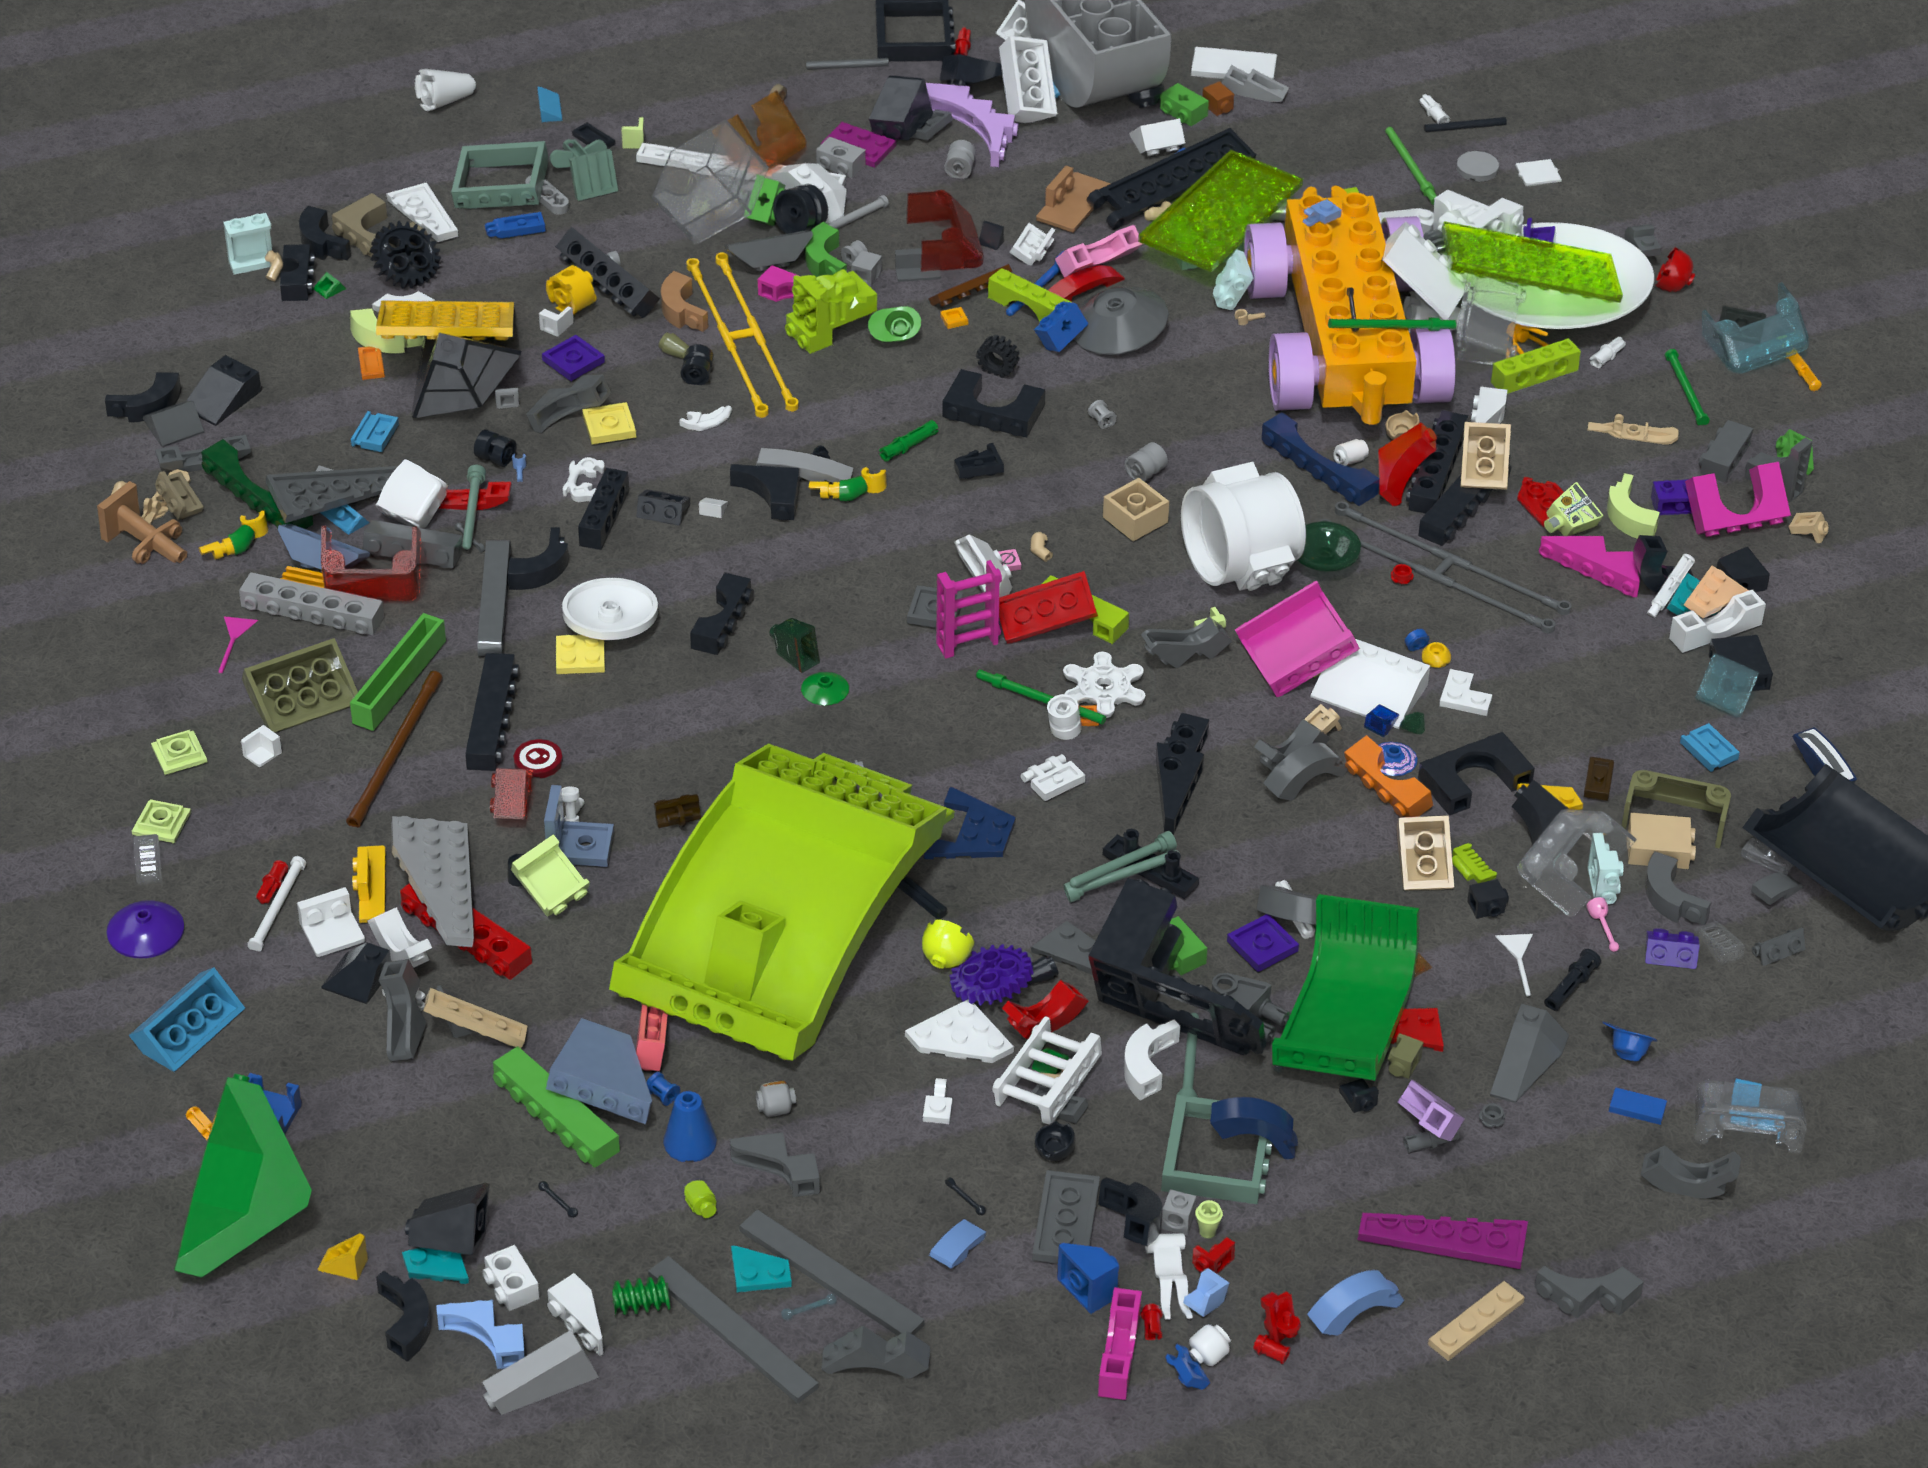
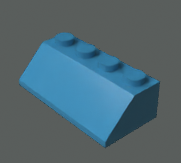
[129,967,245,1072]

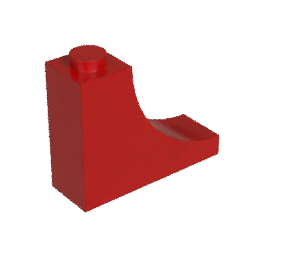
[1378,422,1437,506]

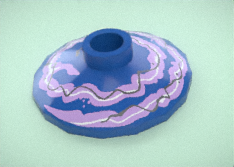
[1378,742,1418,776]

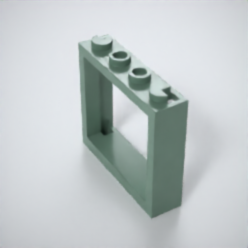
[451,141,549,209]
[1161,1095,1272,1204]

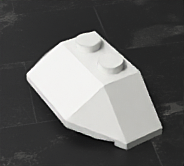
[772,163,847,224]
[954,534,1012,597]

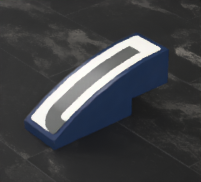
[1792,727,1857,783]

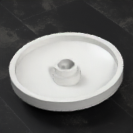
[562,578,658,640]

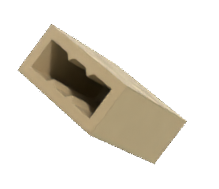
[1628,813,1696,869]

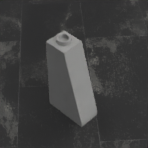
[483,1330,599,1415]

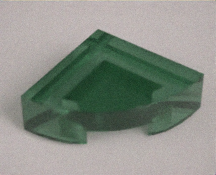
[1400,712,1425,734]

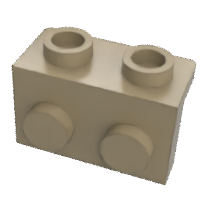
[155,471,204,520]

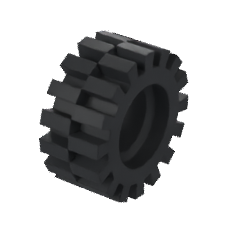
[976,335,1020,378]

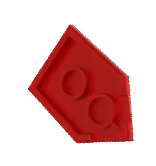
[1517,477,1564,528]

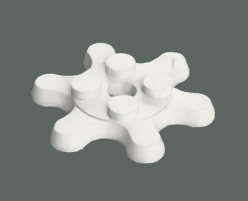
[1063,652,1145,718]

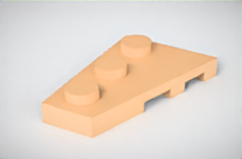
[1684,566,1749,618]

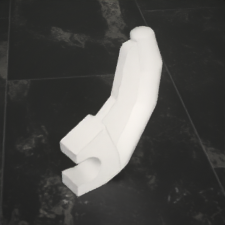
[680,406,732,431]

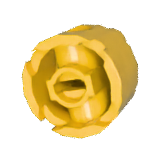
[546,265,597,314]

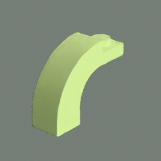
[350,309,424,353]
[1607,473,1660,539]

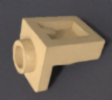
[1789,512,1829,543]
[1304,704,1342,734]

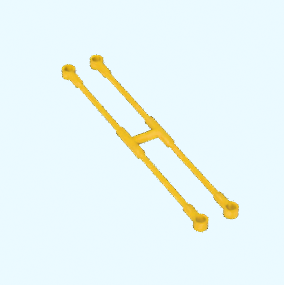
[686,252,799,418]

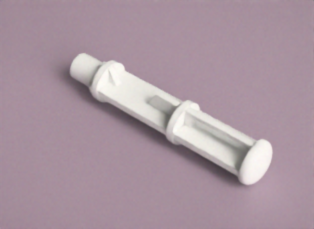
[1647,554,1695,618]

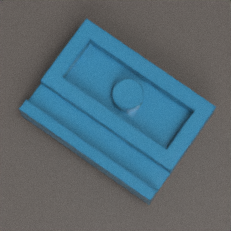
[351,411,399,452]
[1680,723,1740,772]

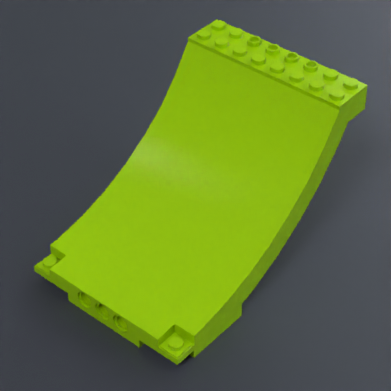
[609,744,955,1061]

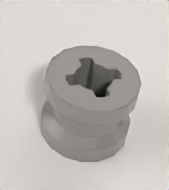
[841,240,868,266]

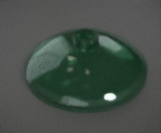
[1297,521,1361,572]

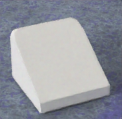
[699,498,728,518]

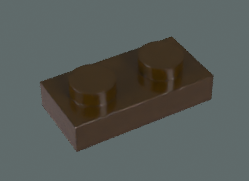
[1583,756,1614,801]

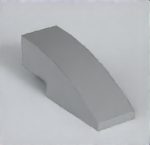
[1222,65,1289,102]

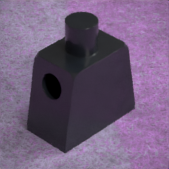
[1716,547,1770,592]

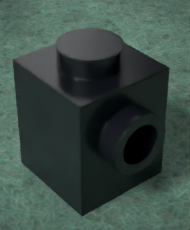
[1467,879,1509,919]

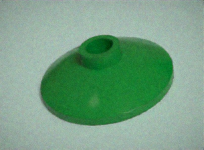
[801,672,849,706]

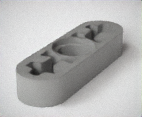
[525,176,569,214]

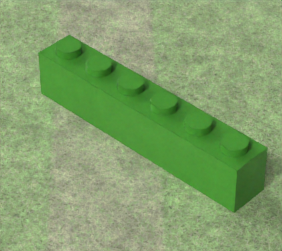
[350,613,446,731]
[493,1046,620,1168]

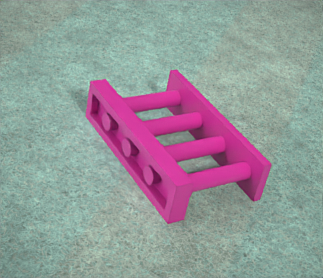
[936,560,1002,659]

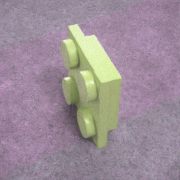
[151,730,207,775]
[132,800,191,843]

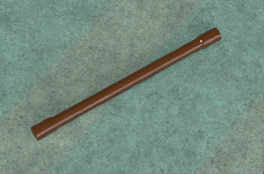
[346,671,443,828]

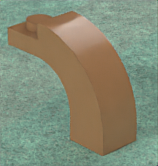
[661,271,708,332]

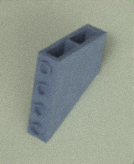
[546,1018,652,1124]

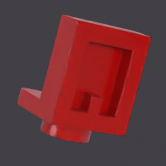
[1192,1237,1235,1274]

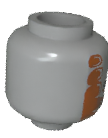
[756,1080,796,1117]

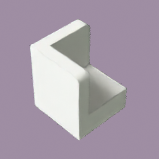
[539,306,573,337]
[241,725,282,767]

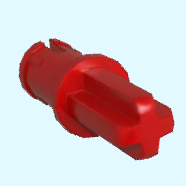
[954,27,971,56]
[256,860,289,904]

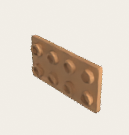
[1036,166,1111,232]

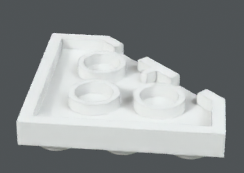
[905,1000,1014,1063]

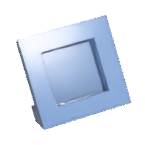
[1183,1268,1229,1317]

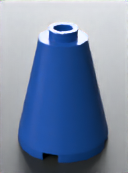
[663,1091,717,1162]

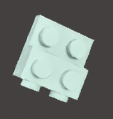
[1213,249,1254,310]
[1587,833,1623,904]

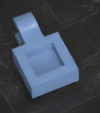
[1303,199,1342,226]

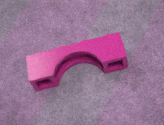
[758,265,799,302]
[1098,1288,1142,1400]

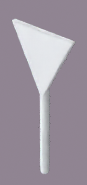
[1495,934,1533,997]

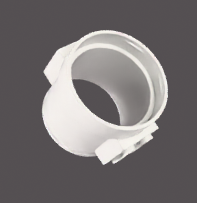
[1181,462,1306,591]

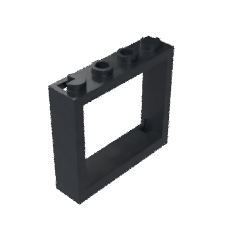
[875,0,955,62]

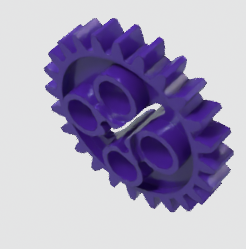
[949,944,1034,1005]

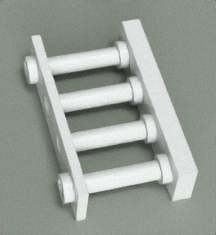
[992,1016,1102,1125]

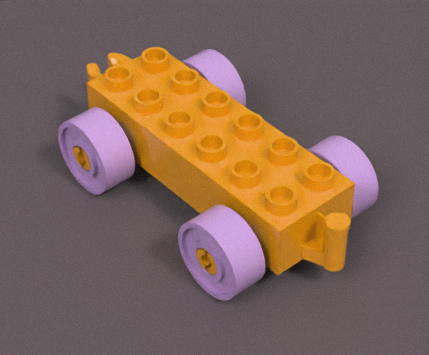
[1244,185,1455,425]

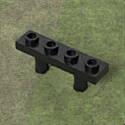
[1102,829,1199,899]

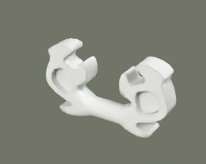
[562,457,604,502]

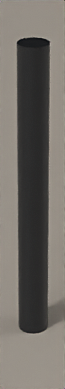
[1424,117,1507,133]

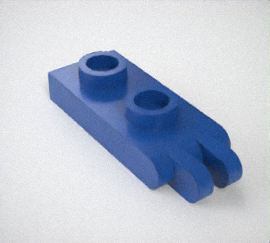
[485,212,545,238]

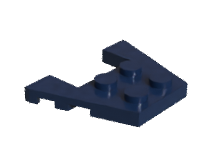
[924,787,1016,859]

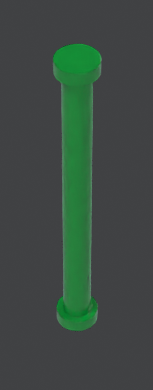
[1665,349,1710,426]

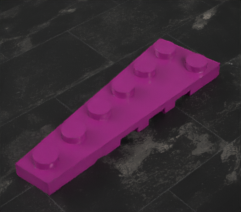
[1358,1213,1528,1269]

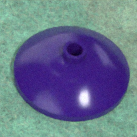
[107,900,184,958]

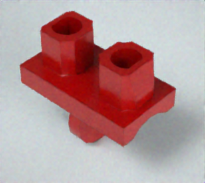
[1260,1291,1301,1343]

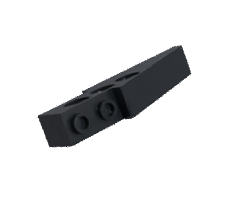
[1156,713,1209,835]

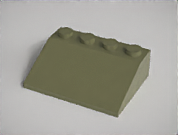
[242,638,358,733]

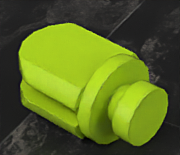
[684,1180,716,1218]

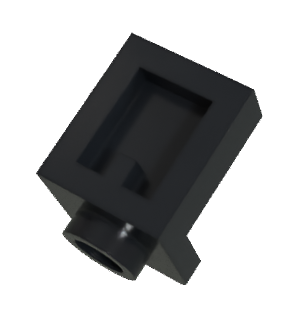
[1339,1078,1379,1113]

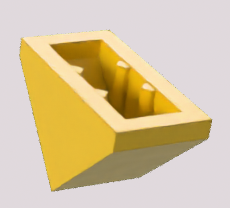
[318,1233,368,1280]

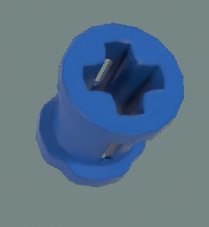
[646,1072,680,1106]

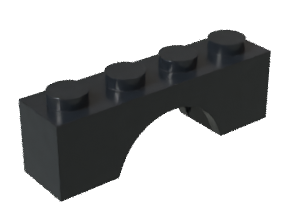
[690,572,754,655]

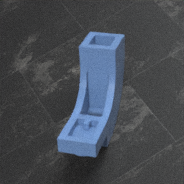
[1307,1270,1404,1335]

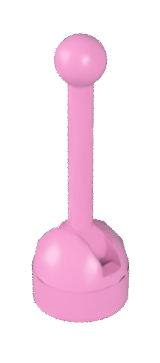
[1586,897,1619,952]

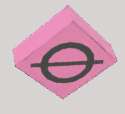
[999,549,1021,571]

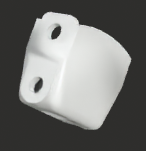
[376,459,448,529]

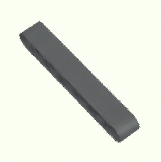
[477,540,511,657]

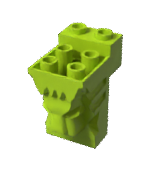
[785,269,877,354]

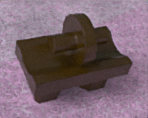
[654,794,701,828]

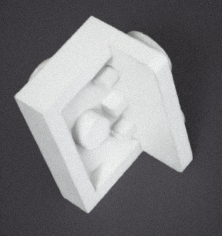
[1010,223,1055,266]

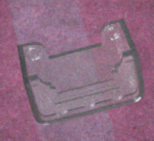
[1456,268,1527,365]
[1694,1080,1807,1154]

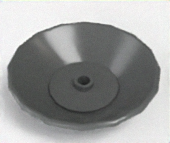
[1073,287,1169,355]

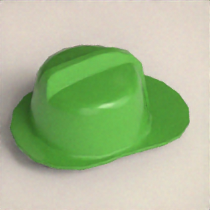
[868,306,921,342]

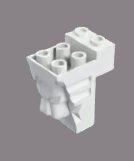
[1433,190,1524,267]

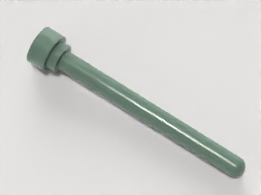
[462,465,486,550]
[1070,831,1177,887]
[1063,850,1179,903]
[1176,1013,1199,1097]

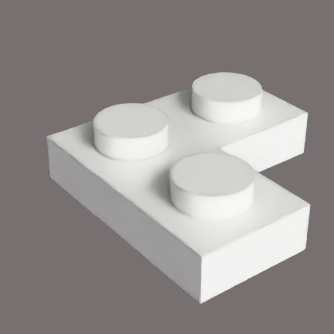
[1439,669,1492,716]

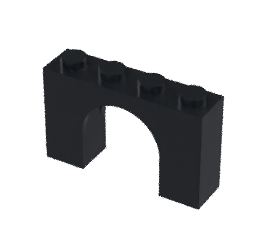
[942,369,1046,438]
[1418,732,1535,816]

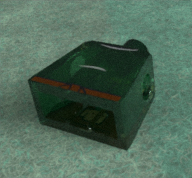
[769,618,820,673]

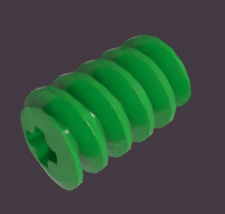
[612,1275,670,1316]

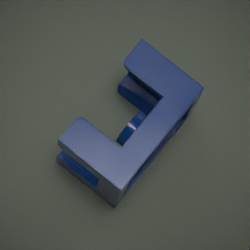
[248,1073,302,1135]

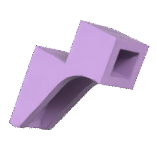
[1398,1080,1465,1141]

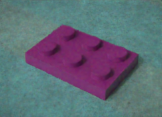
[821,122,896,168]

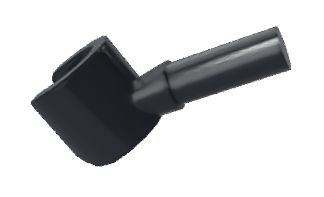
[810,445,830,459]

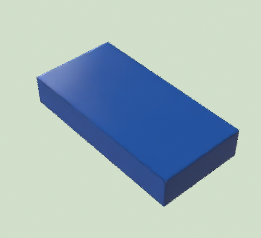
[1609,1087,1667,1125]

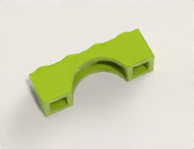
[988,268,1072,323]
[1042,575,1129,644]

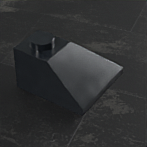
[321,942,391,1004]

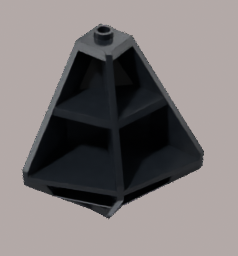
[411,333,522,418]

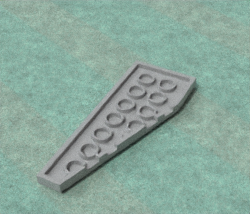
[391,816,474,947]

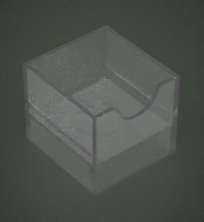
[652,119,769,244]

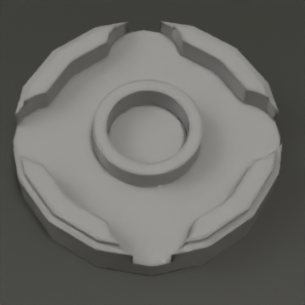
[1457,151,1499,182]

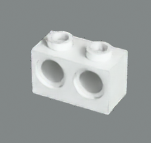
[482,1245,539,1311]

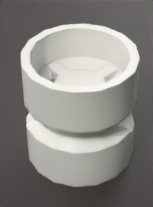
[1047,694,1082,740]

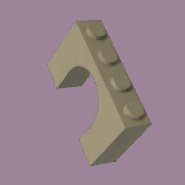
[332,193,427,265]

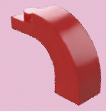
[1002,980,1089,1039]

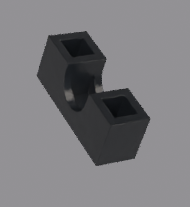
[280,244,315,301]

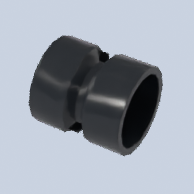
[681,344,714,385]
[474,429,517,467]

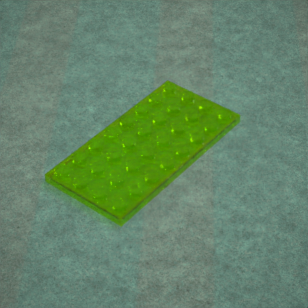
[1138,150,1303,272]
[1441,221,1623,303]

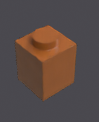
[1202,81,1234,116]

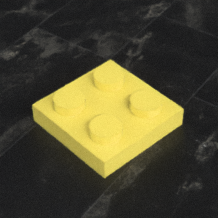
[582,402,636,444]
[556,635,605,674]

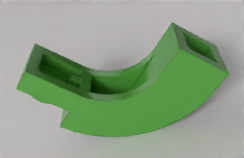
[805,222,847,277]

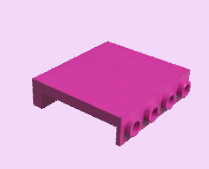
[1235,580,1360,697]

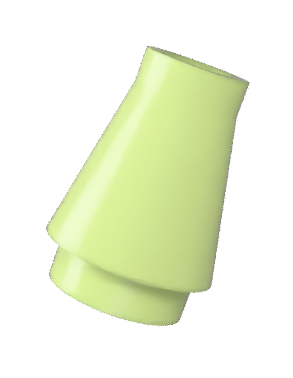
[1196,1200,1223,1238]

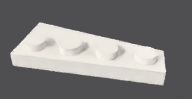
[386,183,458,242]

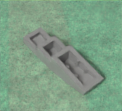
[756,448,853,483]

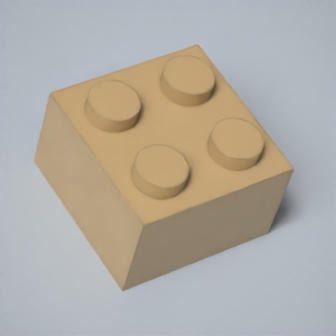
[1103,478,1169,541]

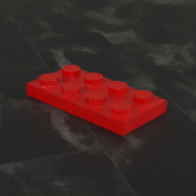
[999,571,1098,644]

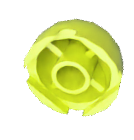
[922,920,974,969]

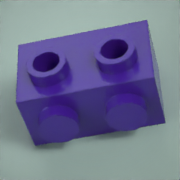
[1651,479,1692,515]

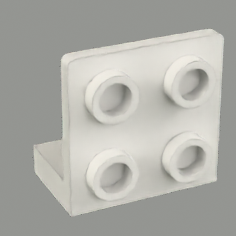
[297,887,365,957]

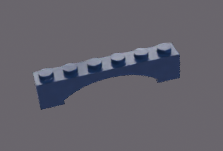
[1261,412,1380,506]

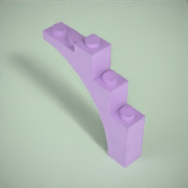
[926,83,1018,167]

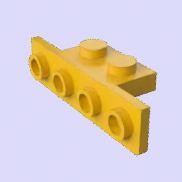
[352,845,385,923]

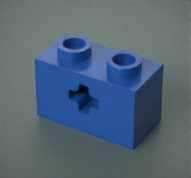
[1034,301,1088,352]

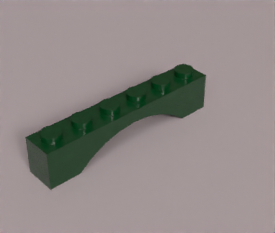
[201,439,313,529]

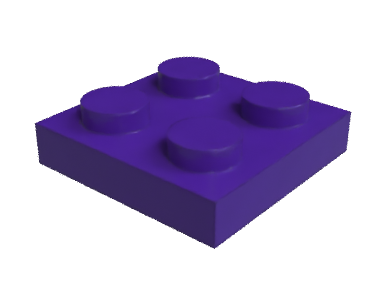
[542,335,605,381]
[1227,914,1299,972]

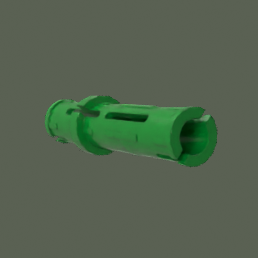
[879,420,939,462]

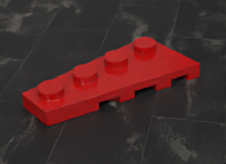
[1391,1008,1444,1052]

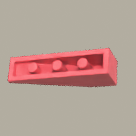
[636,1004,668,1071]

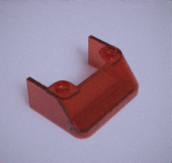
[906,190,984,272]
[321,526,421,601]

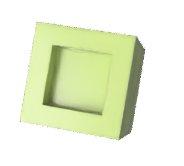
[622,117,644,148]

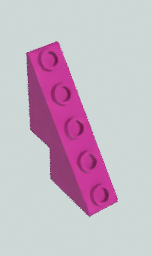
[1539,536,1640,597]

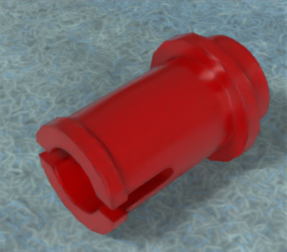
[1141,1304,1163,1340]
[1253,1334,1291,1364]

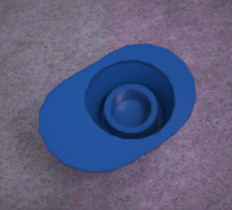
[1602,1022,1657,1061]

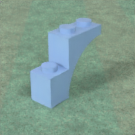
[437,1300,525,1369]

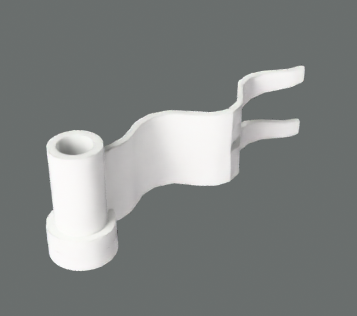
[1145,1233,1192,1319]

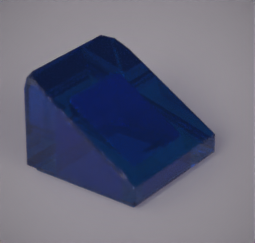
[1364,704,1399,737]

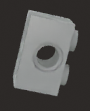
[816,137,866,178]

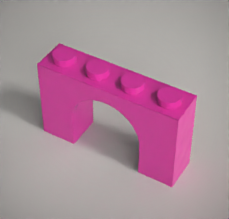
[1685,462,1791,537]

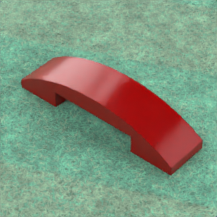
[1048,265,1125,302]
[439,482,512,511]

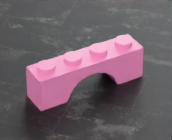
[1055,225,1143,278]

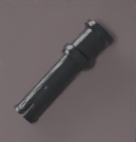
[1544,948,1602,1011]

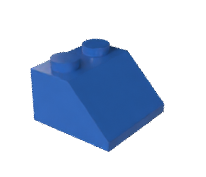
[1057,1243,1119,1314]

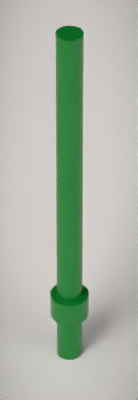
[1328,317,1457,331]
[976,669,1106,725]

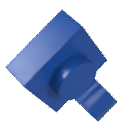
[1166,1344,1210,1390]

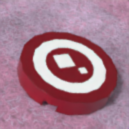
[513,739,563,779]

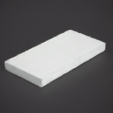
[1191,47,1277,79]

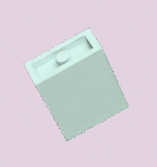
[223,213,272,275]

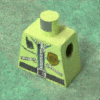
[1544,482,1604,536]

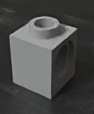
[851,250,882,286]
[1161,1189,1196,1235]

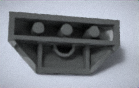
[724,230,813,271]

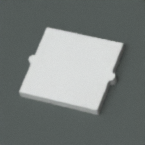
[1515,159,1561,186]

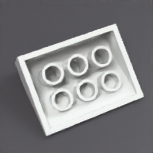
[1383,222,1468,320]
[1311,639,1430,729]

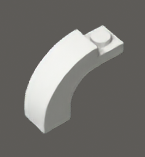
[368,907,432,968]
[1124,1020,1180,1100]

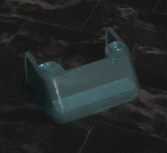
[1702,283,1809,374]

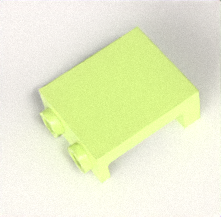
[511,834,590,917]

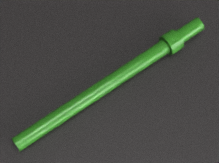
[1385,127,1437,205]

